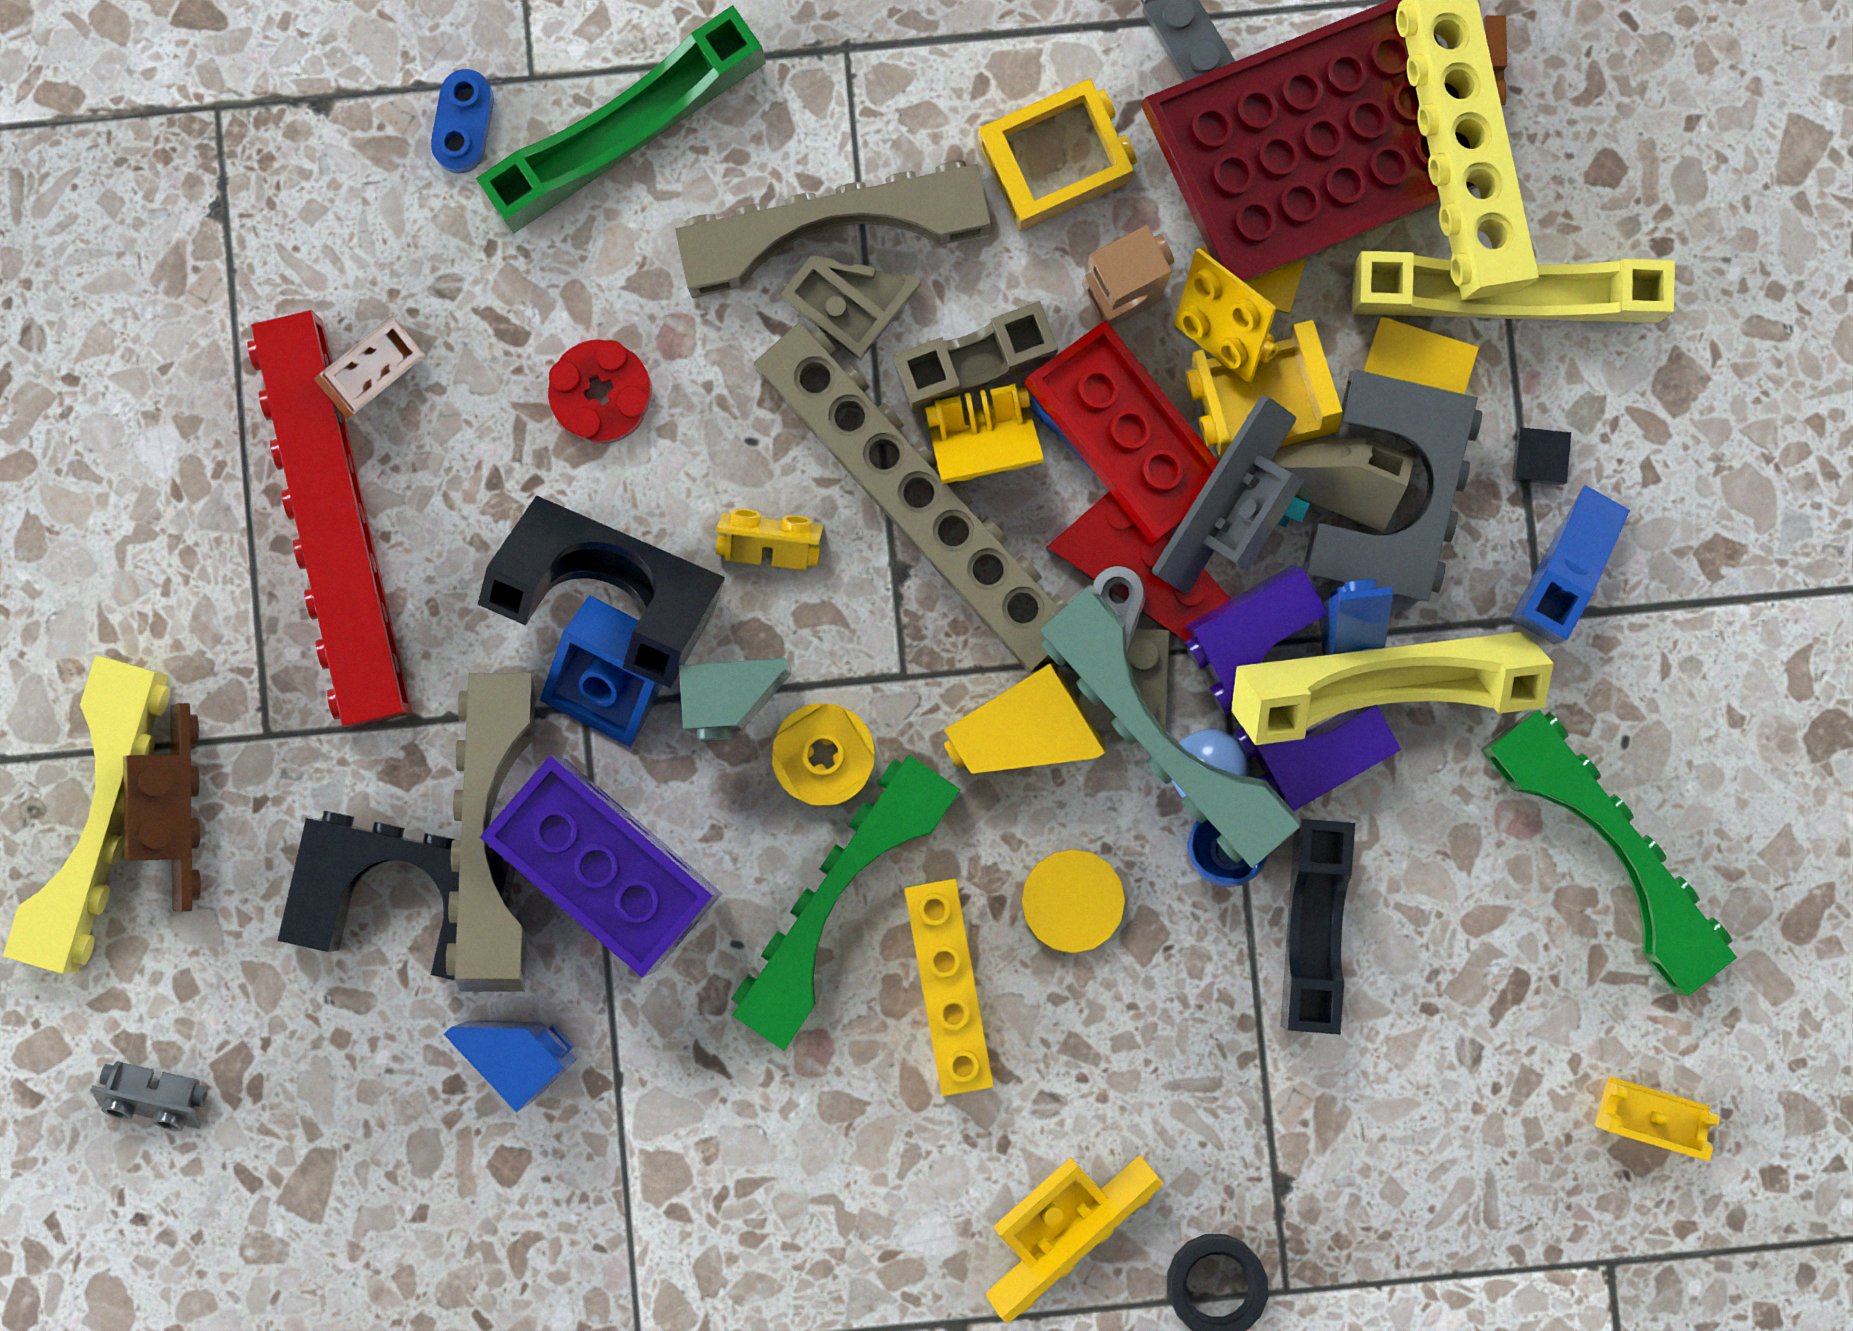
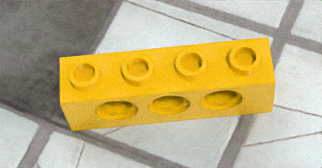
[904,878,994,1097]

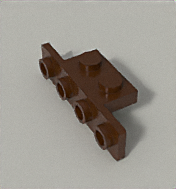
[123,703,201,912]

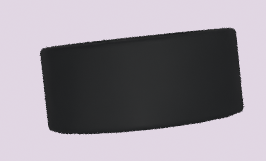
[1167,1234,1268,1331]

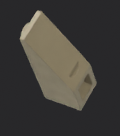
[1271,438,1415,532]

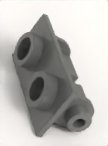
[90,1061,208,1131]

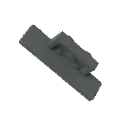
[1152,395,1304,593]

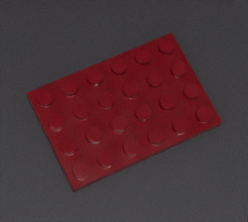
[1141,0,1477,284]

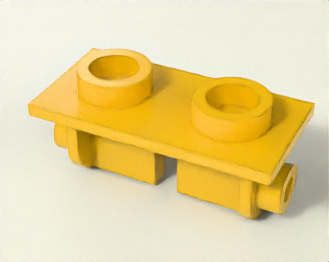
[715,509,824,571]

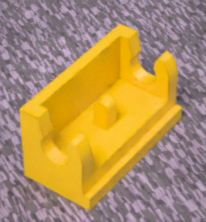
[1594,1076,1719,1162]

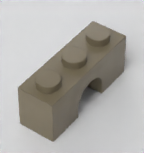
[893,301,1058,413]

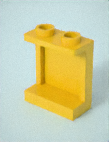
[1185,320,1343,461]

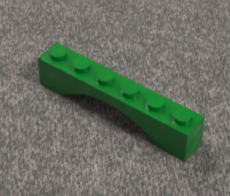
[475,5,766,234]
[1481,709,1737,996]
[731,754,961,1051]

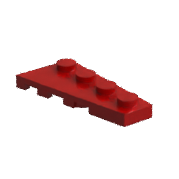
[1046,491,1231,642]

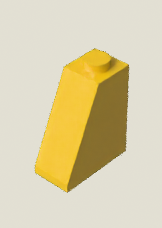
[944,663,1109,774]

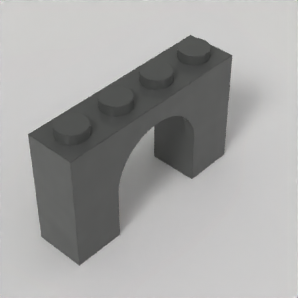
[1303,369,1483,602]

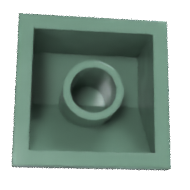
[679,658,791,742]

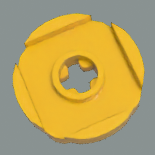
[772,703,875,806]

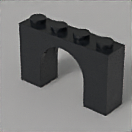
[477,495,725,688]
[277,810,516,980]

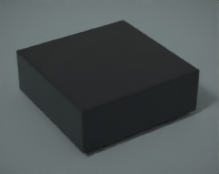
[1512,427,1571,485]

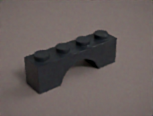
[1280,819,1355,1035]

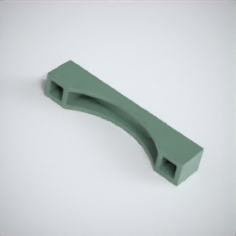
[1039,584,1300,868]

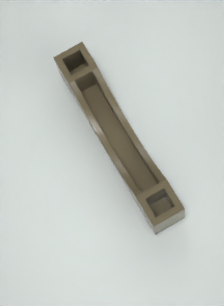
[675,160,991,298]
[446,673,536,992]

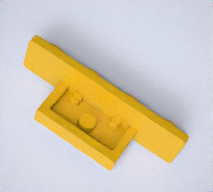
[986,1156,1163,1324]

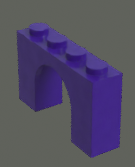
[1184,565,1401,811]

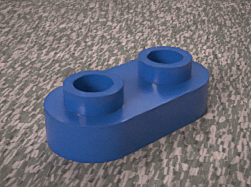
[431,69,494,174]

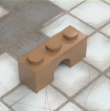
[1082,224,1175,327]

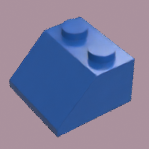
[539,595,663,747]
[443,1020,576,1112]

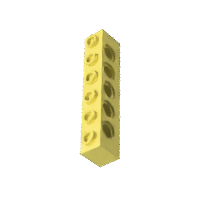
[1396,0,1539,301]

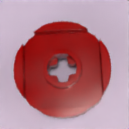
[548,339,652,444]

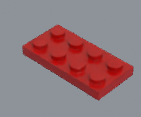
[1023,320,1219,544]

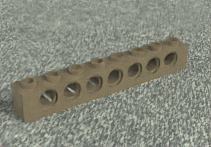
[753,322,1068,674]

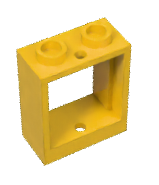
[978,78,1137,232]

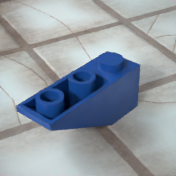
[1509,485,1630,644]
[1319,579,1393,656]

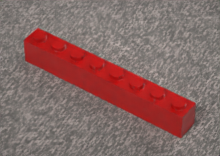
[247,310,413,728]

